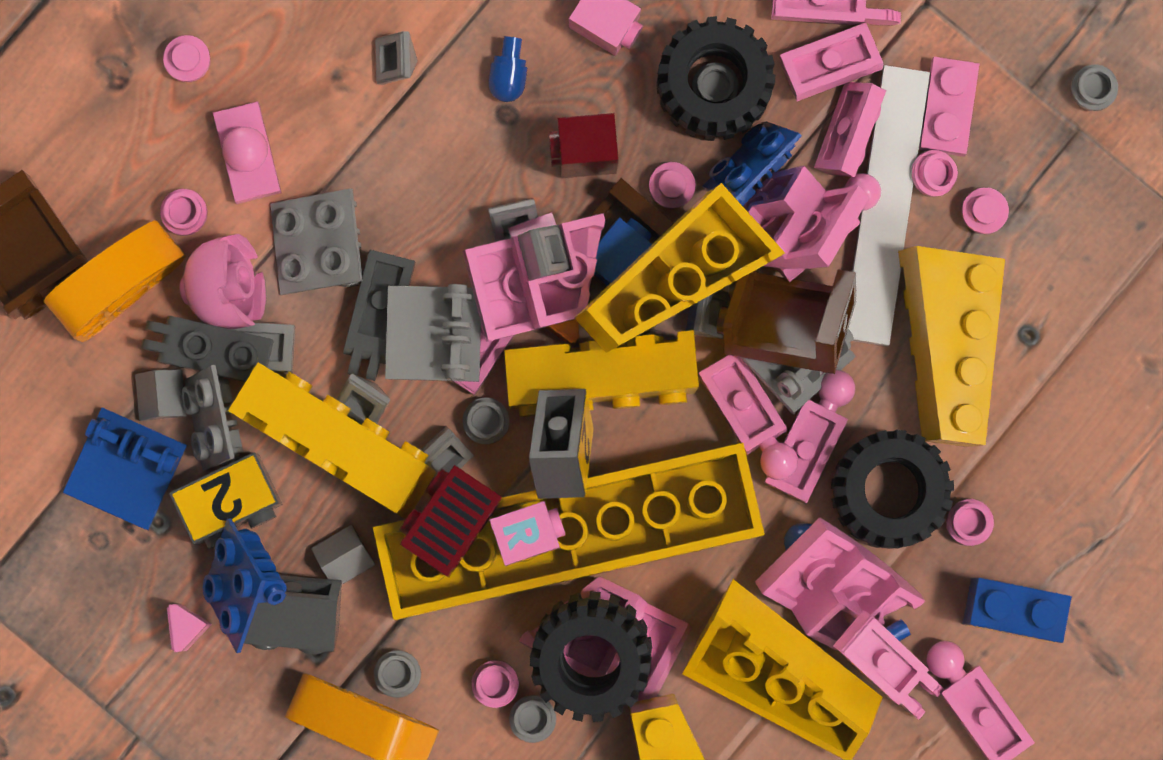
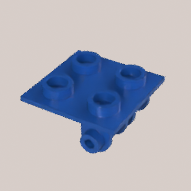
[702,121,802,206]
[63,408,187,531]
[203,518,287,653]

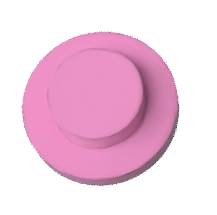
[163,35,210,82]
[912,150,958,197]
[649,162,696,209]
[962,188,1009,234]
[160,189,208,236]
[946,499,994,546]
[472,660,519,708]

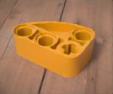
[44,220,186,342]
[285,673,440,760]

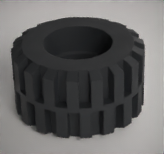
[657,16,776,141]
[831,429,954,549]
[530,591,652,722]

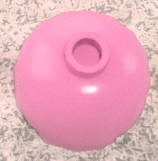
[180,234,266,329]

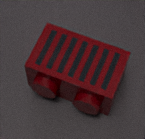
[549,113,619,178]
[398,465,503,578]

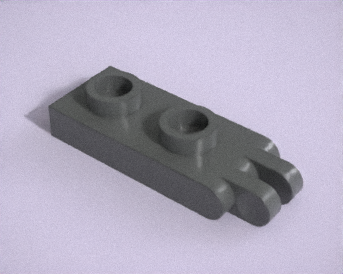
[343,250,416,381]
[141,316,274,382]

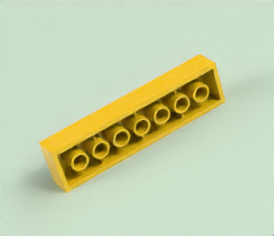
[373,443,765,620]

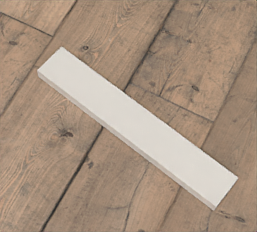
[848,65,930,347]

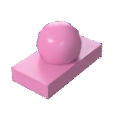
[213,102,282,204]

